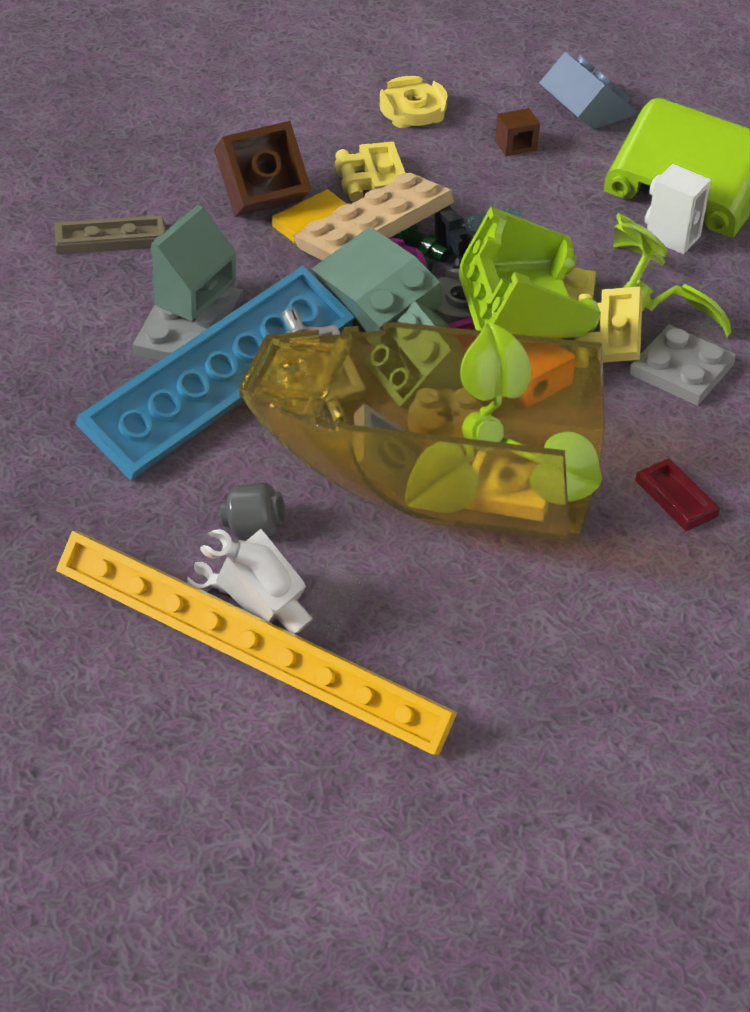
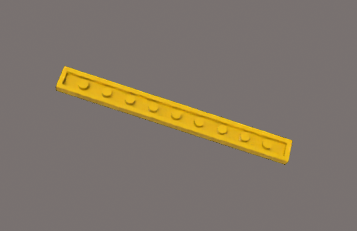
[56,531,458,755]

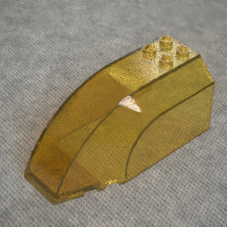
[238,322,605,542]

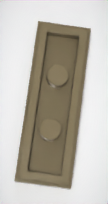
[54,215,166,254]

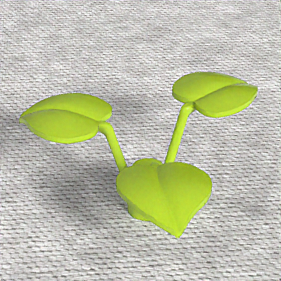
[613,213,731,337]
[406,323,602,510]

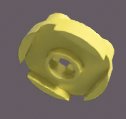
[379,76,448,128]

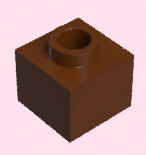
[495,108,540,156]

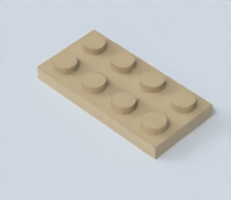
[293,173,454,261]

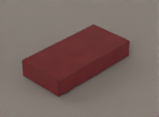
[635,458,720,531]

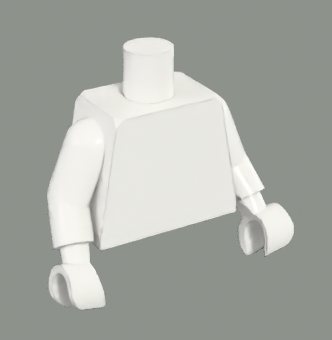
[187,529,313,635]

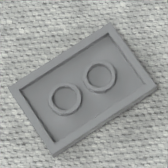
[132,287,243,361]

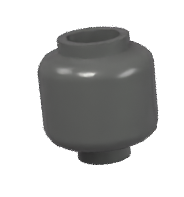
[220,483,286,540]

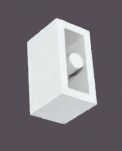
[645,164,711,254]

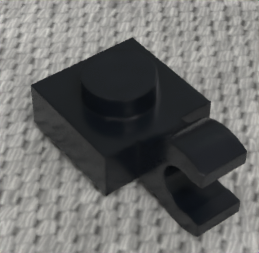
[434,206,476,255]

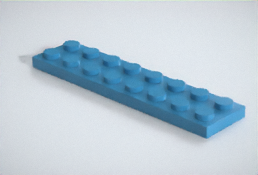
[75,265,355,481]

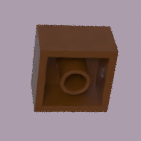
[214,121,312,217]

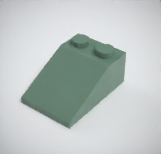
[311,226,442,343]

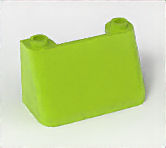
[604,98,750,238]
[459,206,601,342]

